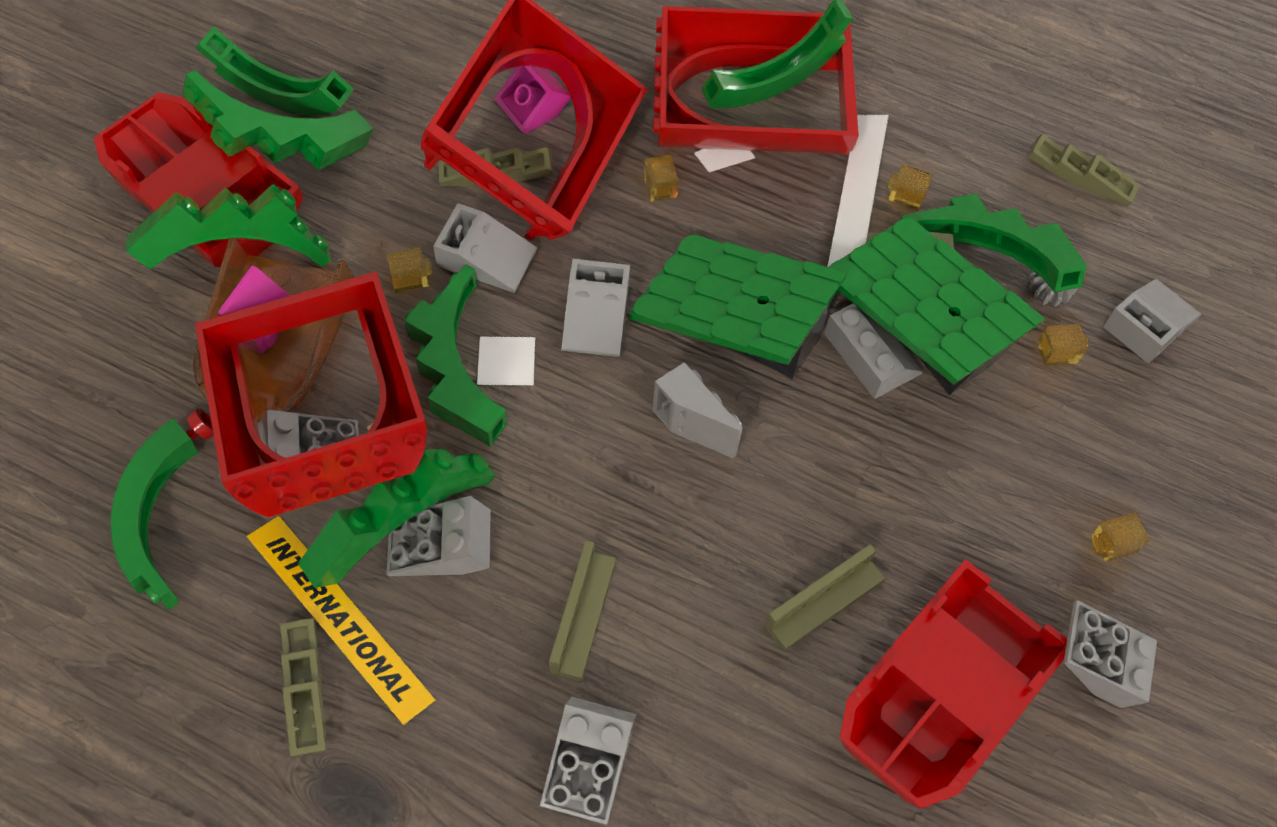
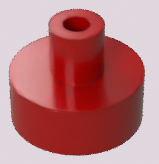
[185,408,214,441]

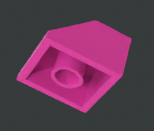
[494,66,572,133]
[217,265,290,355]

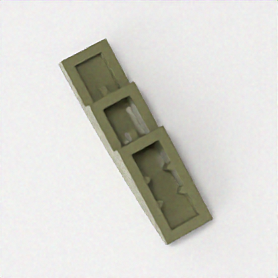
[1027,133,1140,205]
[438,147,553,186]
[280,618,327,757]

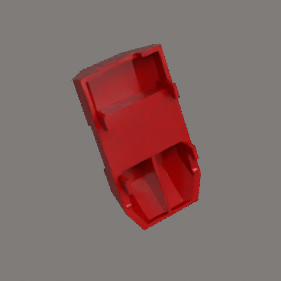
[93,92,303,267]
[840,559,1068,809]

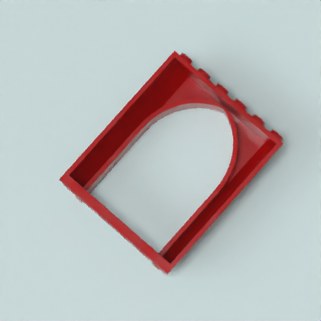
[420,0,648,241]
[653,6,859,155]
[195,271,426,518]

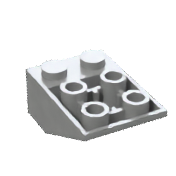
[433,203,537,293]
[561,259,630,357]
[1103,278,1201,364]
[652,362,743,458]
[258,410,359,458]
[386,496,491,576]
[1064,600,1157,708]
[540,697,636,825]

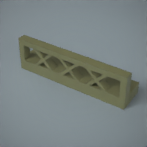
[549,540,616,682]
[764,544,886,652]

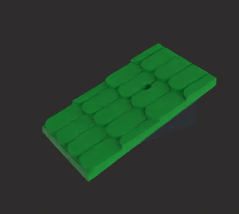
[829,217,1045,395]
[628,235,847,380]

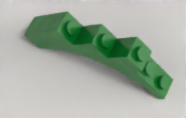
[182,70,373,170]
[126,184,331,270]
[901,193,1087,293]
[404,264,507,447]
[298,449,496,588]

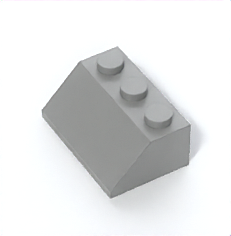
[824,303,923,399]

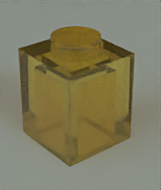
[643,155,679,201]
[887,163,933,211]
[386,247,432,293]
[1037,324,1088,366]
[1091,512,1150,562]

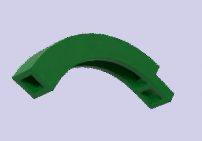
[701,0,853,108]
[195,26,354,116]
[111,418,199,610]

